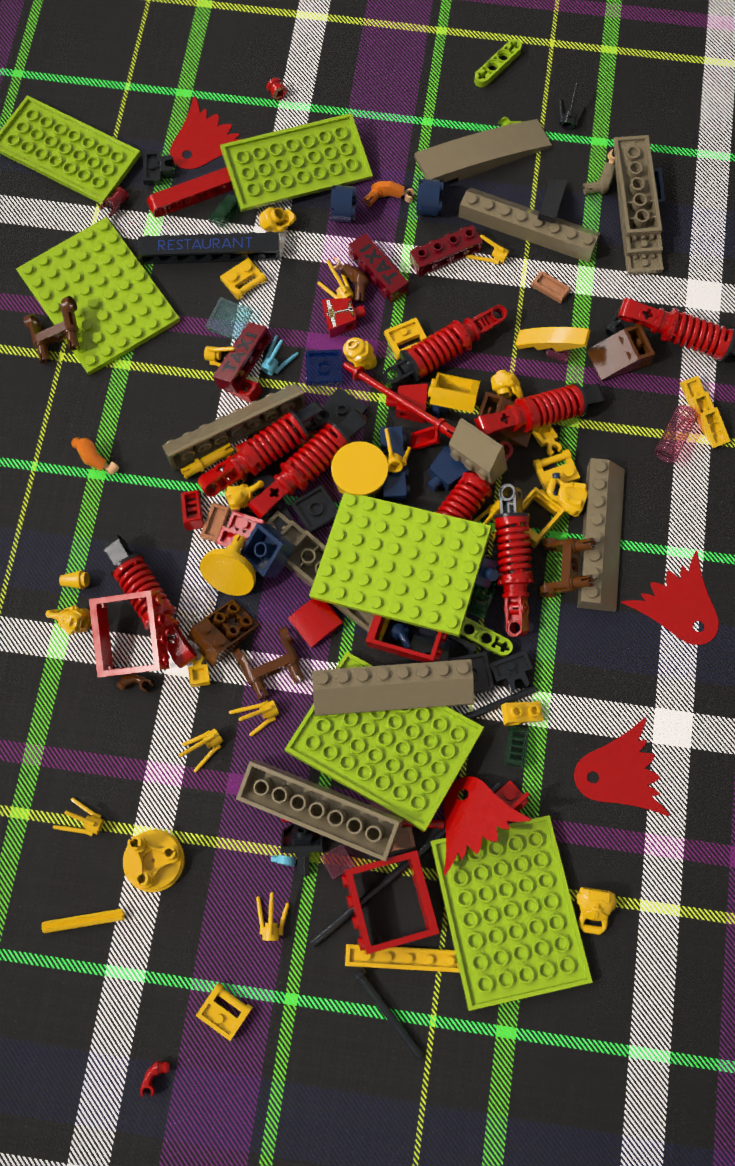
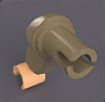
[583,149,616,195]

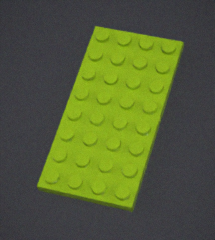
[0,95,141,204]
[220,113,373,212]

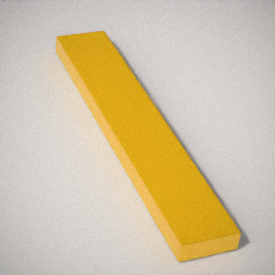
[345,944,460,973]

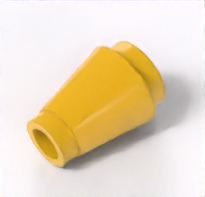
[59,570,90,589]

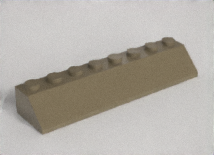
[459,188,601,263]
[162,384,306,471]
[577,458,625,612]
[312,659,474,716]
[236,759,404,862]

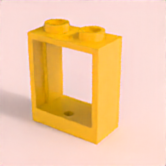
[428,372,480,413]
[521,487,565,548]

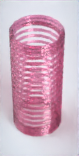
[654,405,698,463]

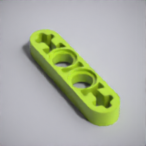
[474,39,522,87]
[460,617,513,657]

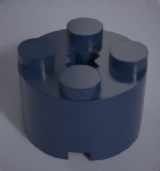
[416,179,443,216]
[330,185,357,223]

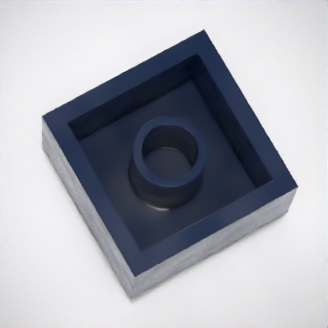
[240,523,296,578]

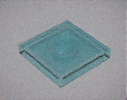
[205,297,253,341]

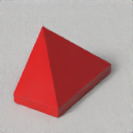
[410,426,440,451]

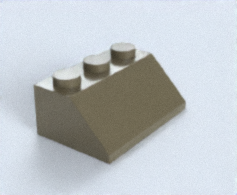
[449,418,508,484]

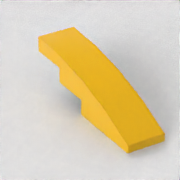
[515,327,590,352]
[680,376,730,448]

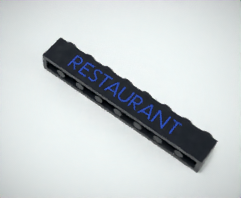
[138,231,280,265]

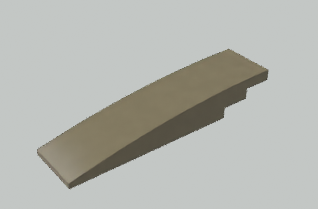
[414,119,552,183]
[613,135,663,275]
[266,511,374,632]

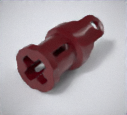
[99,187,130,218]

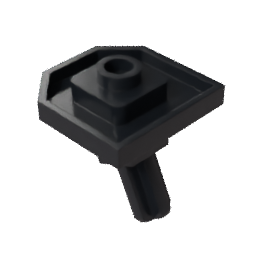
[281,824,323,877]

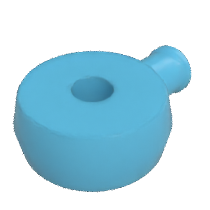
[271,855,296,867]

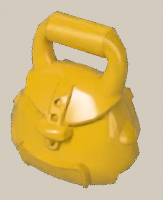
[546,478,588,516]
[224,481,264,511]
[46,605,91,635]
[576,887,617,935]

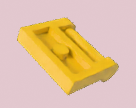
[220,258,267,300]
[384,318,427,360]
[533,449,580,492]
[196,983,253,1041]

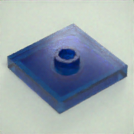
[306,349,343,386]

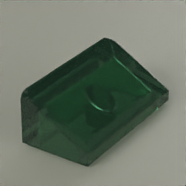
[208,194,239,228]

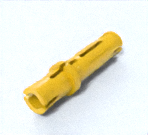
[180,443,235,479]

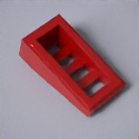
[223,379,262,403]
[181,490,204,531]

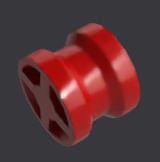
[266,77,287,100]

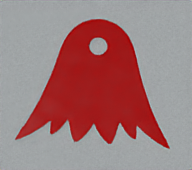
[170,96,242,169]
[621,551,719,645]
[574,717,670,816]
[443,776,531,876]

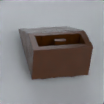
[587,324,655,381]
[475,392,533,449]
[187,599,259,666]

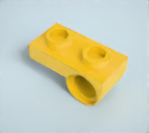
[501,701,544,726]

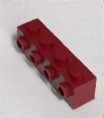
[409,225,482,277]

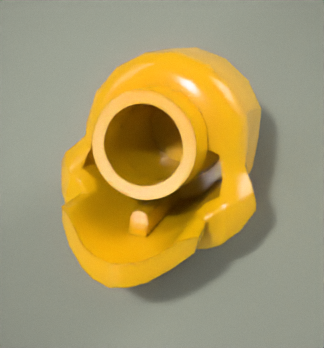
[259,207,296,233]
[343,337,377,369]
[491,370,523,398]

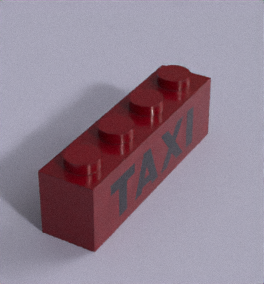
[348,233,408,303]
[213,322,272,393]

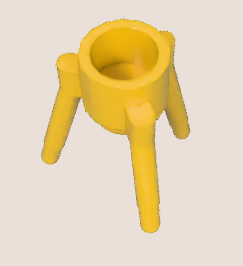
[465,235,510,265]
[317,260,354,300]
[204,346,235,367]
[384,428,411,473]
[473,500,500,540]
[229,700,279,737]
[179,728,223,772]
[53,798,104,836]
[256,892,290,941]

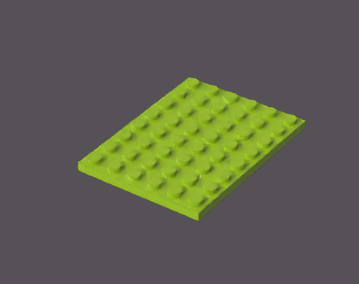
[16,217,180,376]
[309,492,492,637]
[285,651,484,832]
[430,815,593,1011]

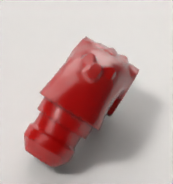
[140,1060,170,1097]

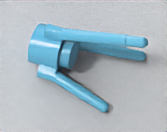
[260,335,299,376]

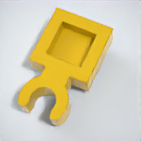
[532,424,562,457]
[188,653,210,688]

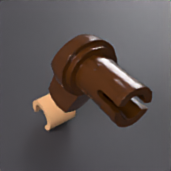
[333,257,369,302]

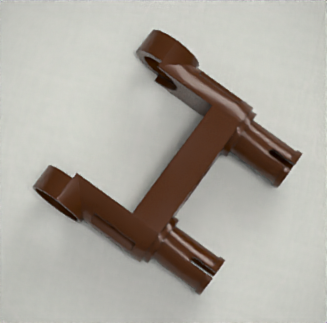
[24,296,80,364]
[539,538,596,598]
[232,627,306,701]

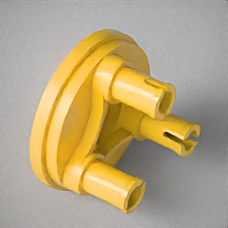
[331,442,388,496]
[200,535,256,596]
[123,830,185,893]

